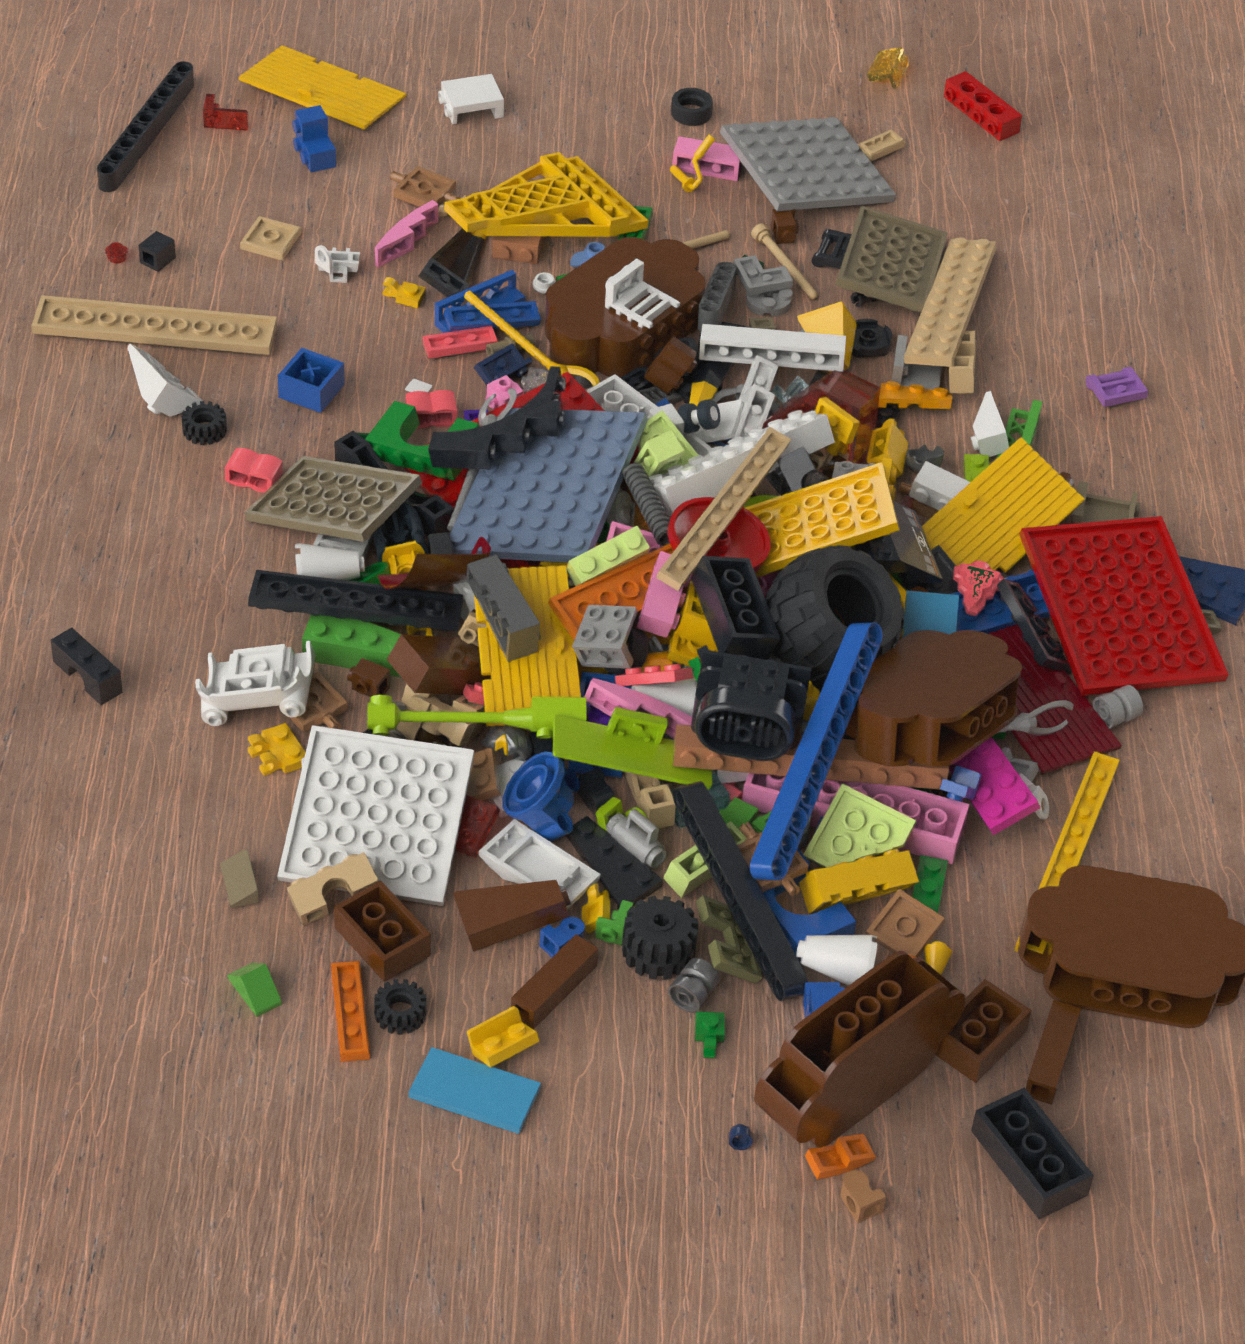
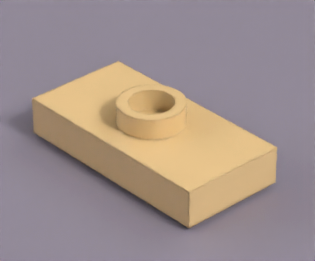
[858,130,905,162]

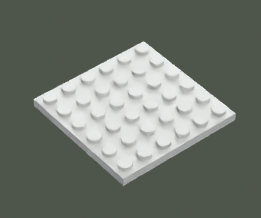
[277,725,474,906]

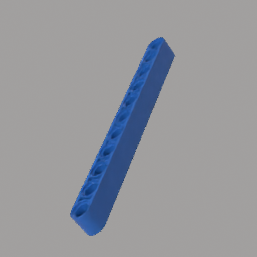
[750,623,883,880]

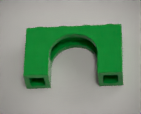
[365,401,480,481]

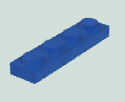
[444,301,541,332]

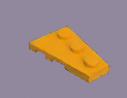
[878,381,952,409]

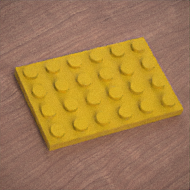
[745,462,900,577]

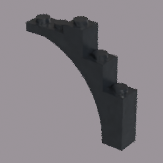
[428,366,566,470]

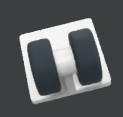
[678,399,744,443]

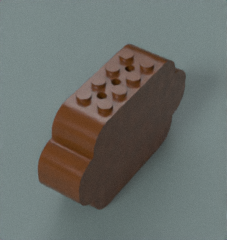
[545,237,706,378]
[844,630,1022,767]
[1018,865,1245,1028]
[754,951,965,1148]

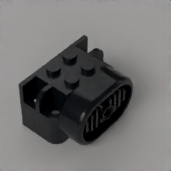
[691,649,812,761]

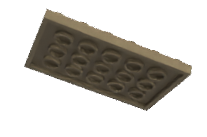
[835,205,948,312]
[244,456,422,542]

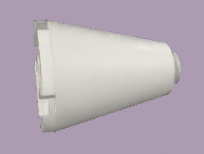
[295,543,365,581]
[631,677,697,717]
[796,935,877,986]

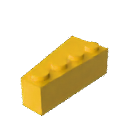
[799,849,919,914]

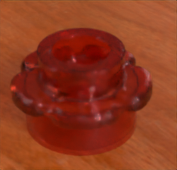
[105,242,128,264]

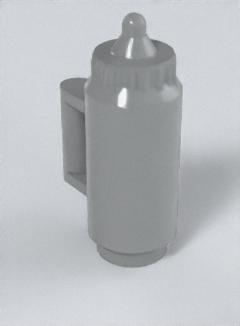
[606,809,667,869]

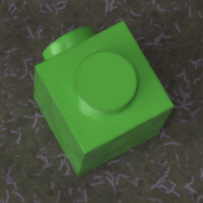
[719,797,759,835]

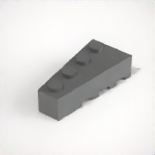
[466,554,541,662]

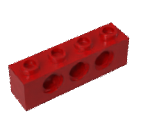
[944,71,1022,141]

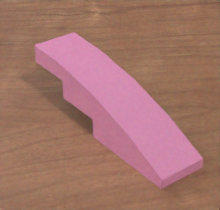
[375,200,438,267]
[584,678,692,738]

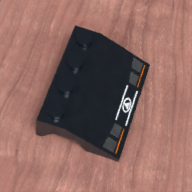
[854,500,943,583]

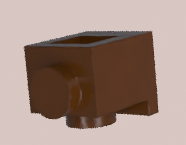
[771,209,799,244]
[347,658,390,697]

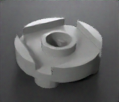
[746,288,793,317]

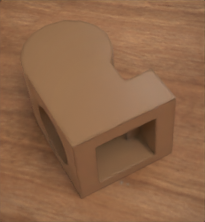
[840,1170,886,1223]

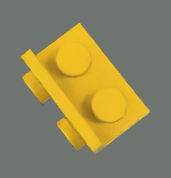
[467,1006,539,1068]

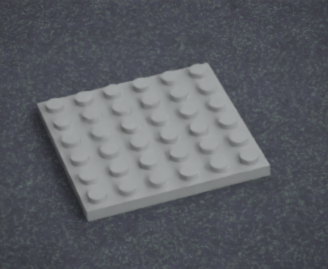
[720,117,896,211]

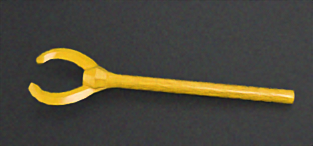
[464,291,600,386]

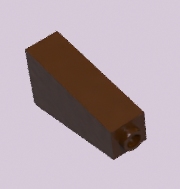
[453,880,571,952]

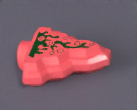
[953,561,1004,616]

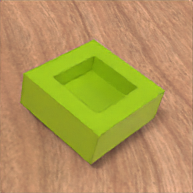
[596,797,624,835]

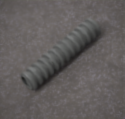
[623,463,670,546]

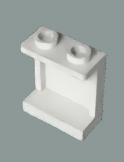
[438,74,504,124]

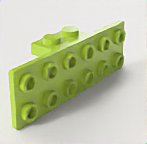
[553,707,712,789]

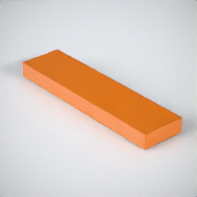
[331,961,370,1062]

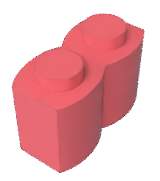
[405,390,457,429]
[225,448,283,493]

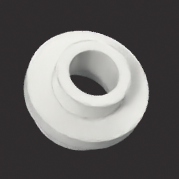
[533,272,556,294]

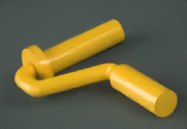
[670,134,716,193]

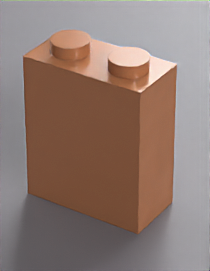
[492,236,546,264]

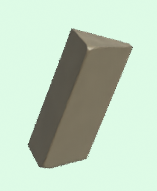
[220,849,259,908]

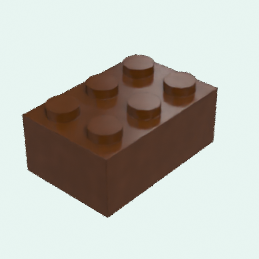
[334,880,431,982]
[936,979,1032,1083]

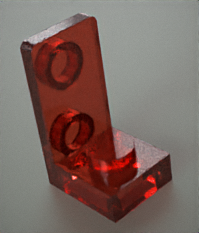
[203,94,248,131]

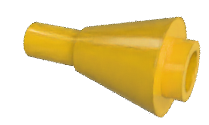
[924,941,952,975]

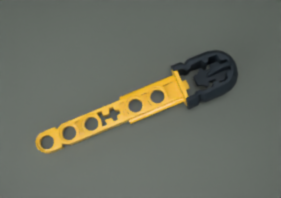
[372,502,433,636]

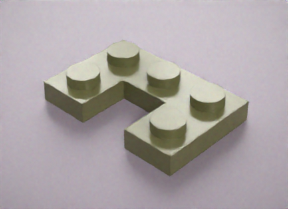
[696,895,763,984]

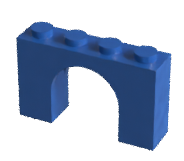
[762,848,856,963]

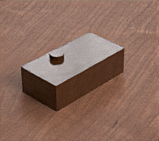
[387,634,491,695]

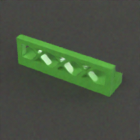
[997,400,1043,458]

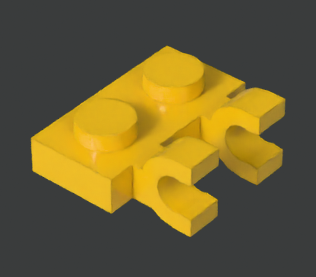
[815,397,860,456]
[248,723,306,776]

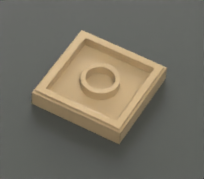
[240,216,301,261]

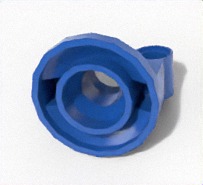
[502,751,580,842]

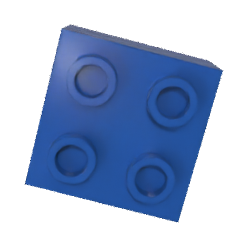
[278,348,345,413]

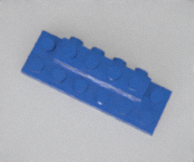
[951,569,1050,634]

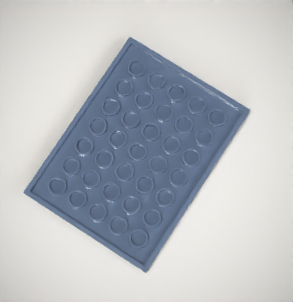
[450,408,648,562]

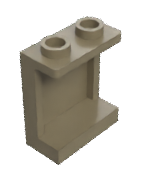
[1071,481,1141,524]

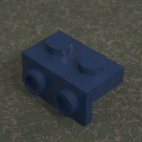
[474,343,533,386]

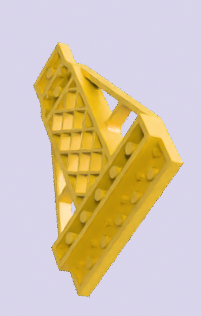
[444,152,648,237]

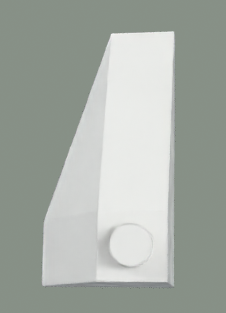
[128,344,203,417]

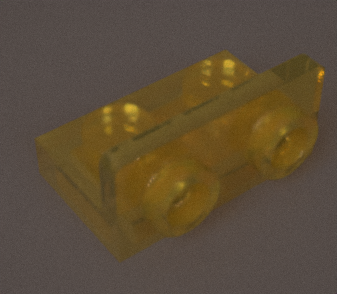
[867,47,909,88]

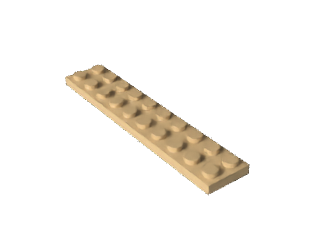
[904,238,996,367]
[31,295,277,355]

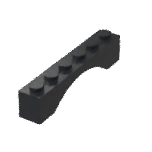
[334,431,454,536]

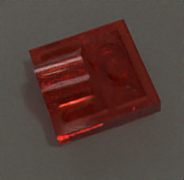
[455,795,500,858]

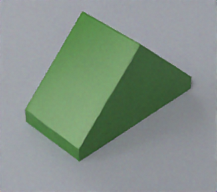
[227,962,282,1017]

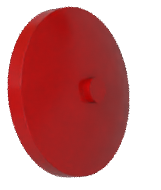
[667,497,771,572]

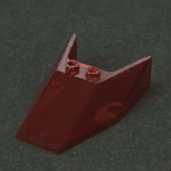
[762,370,881,464]

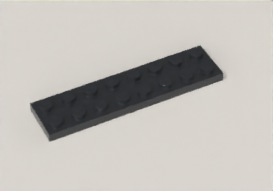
[248,570,463,632]

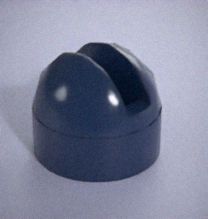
[729,1124,753,1150]

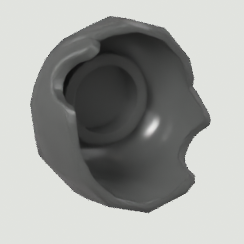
[905,445,944,474]

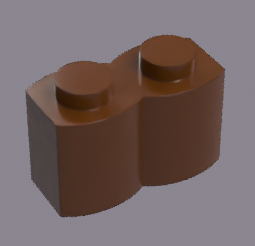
[644,336,697,394]

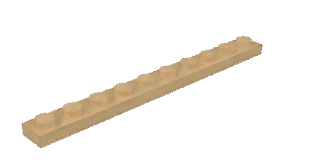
[656,427,792,591]

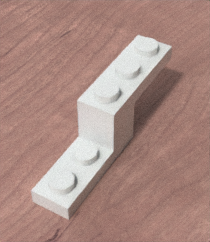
[731,355,778,439]

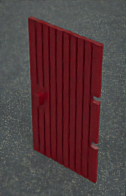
[989,624,1122,774]

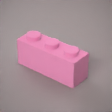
[672,136,742,181]
[636,551,692,638]

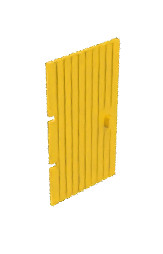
[239,45,407,129]
[921,437,1085,572]
[474,566,581,726]

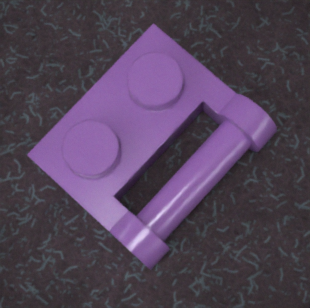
[1085,367,1148,407]

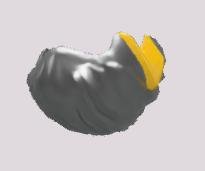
[480,725,533,760]

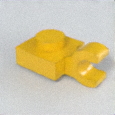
[383,277,426,309]
[582,883,610,933]

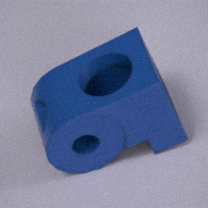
[539,917,585,957]

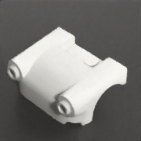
[195,641,316,726]

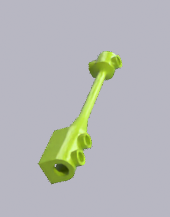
[367,695,586,739]

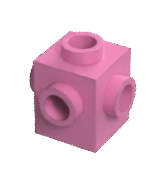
[486,375,524,409]

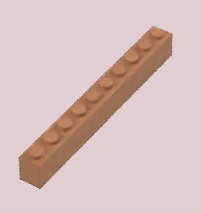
[673,724,949,790]

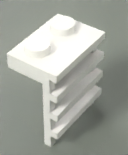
[605,259,680,329]

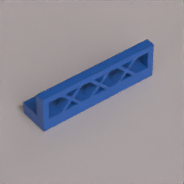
[435,270,525,333]

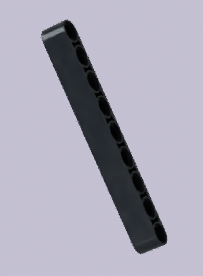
[97,61,194,192]
[673,781,808,1001]

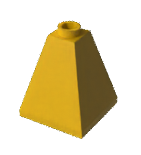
[797,301,857,376]

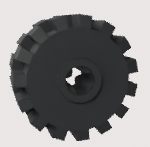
[622,896,699,980]

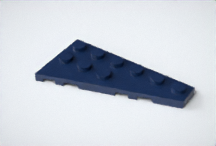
[1179,556,1245,626]

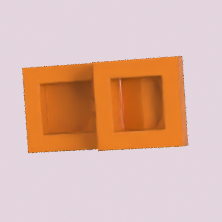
[805,1133,876,1180]

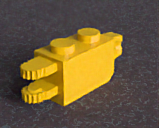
[867,418,908,478]

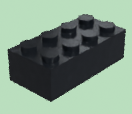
[691,556,781,660]
[971,1087,1094,1219]

